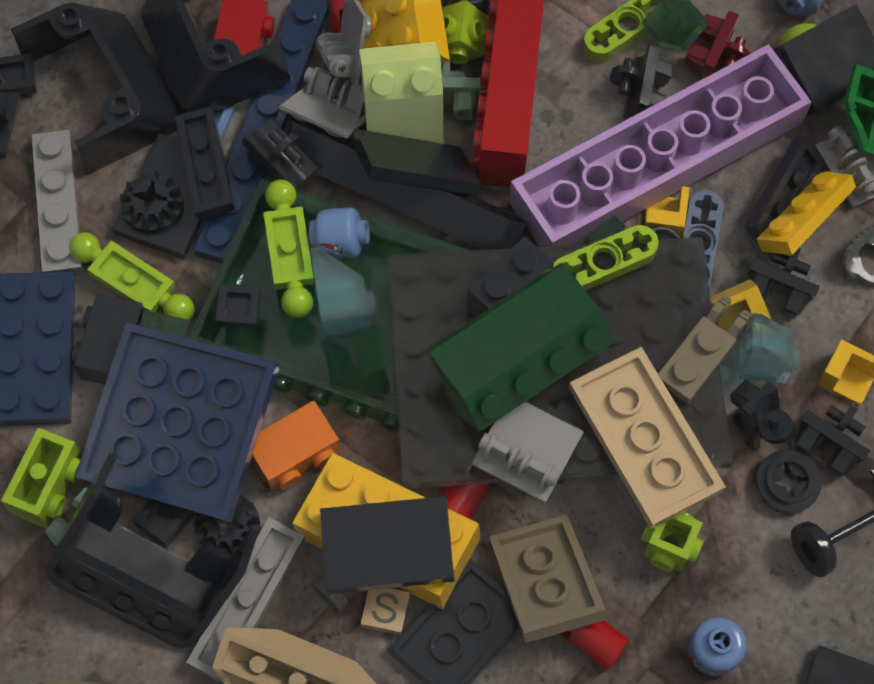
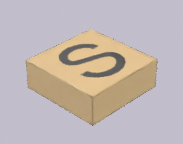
[361,588,410,635]

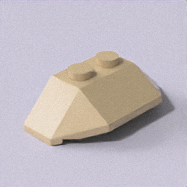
[212,627,377,684]

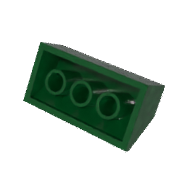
[426,263,614,432]

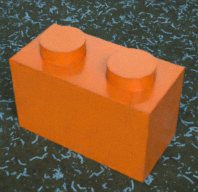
[251,400,341,493]

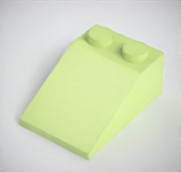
[359,42,444,144]

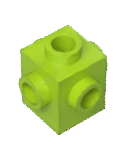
[442,0,489,64]
[641,512,704,572]

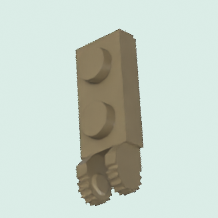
[658,295,752,404]

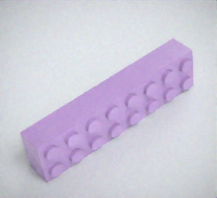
[509,44,811,260]

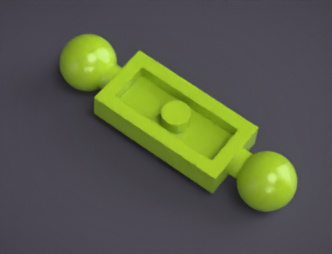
[263,179,314,318]
[69,232,195,325]

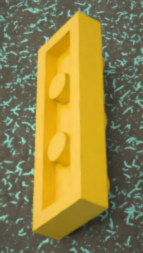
[757,171,856,255]

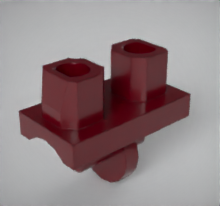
[684,11,750,81]

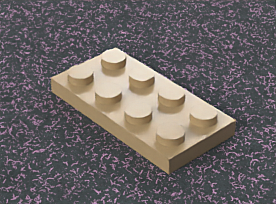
[568,347,726,529]

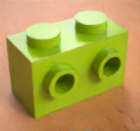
[1,427,82,529]

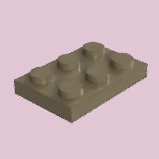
[489,515,607,643]

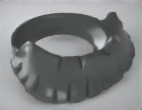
[842,225,874,286]

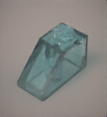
[310,247,377,336]
[739,313,800,383]

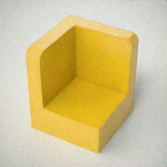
[644,186,690,239]
[707,280,772,332]
[817,339,874,406]

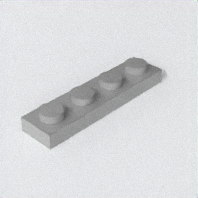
[31,130,84,274]
[186,517,305,684]

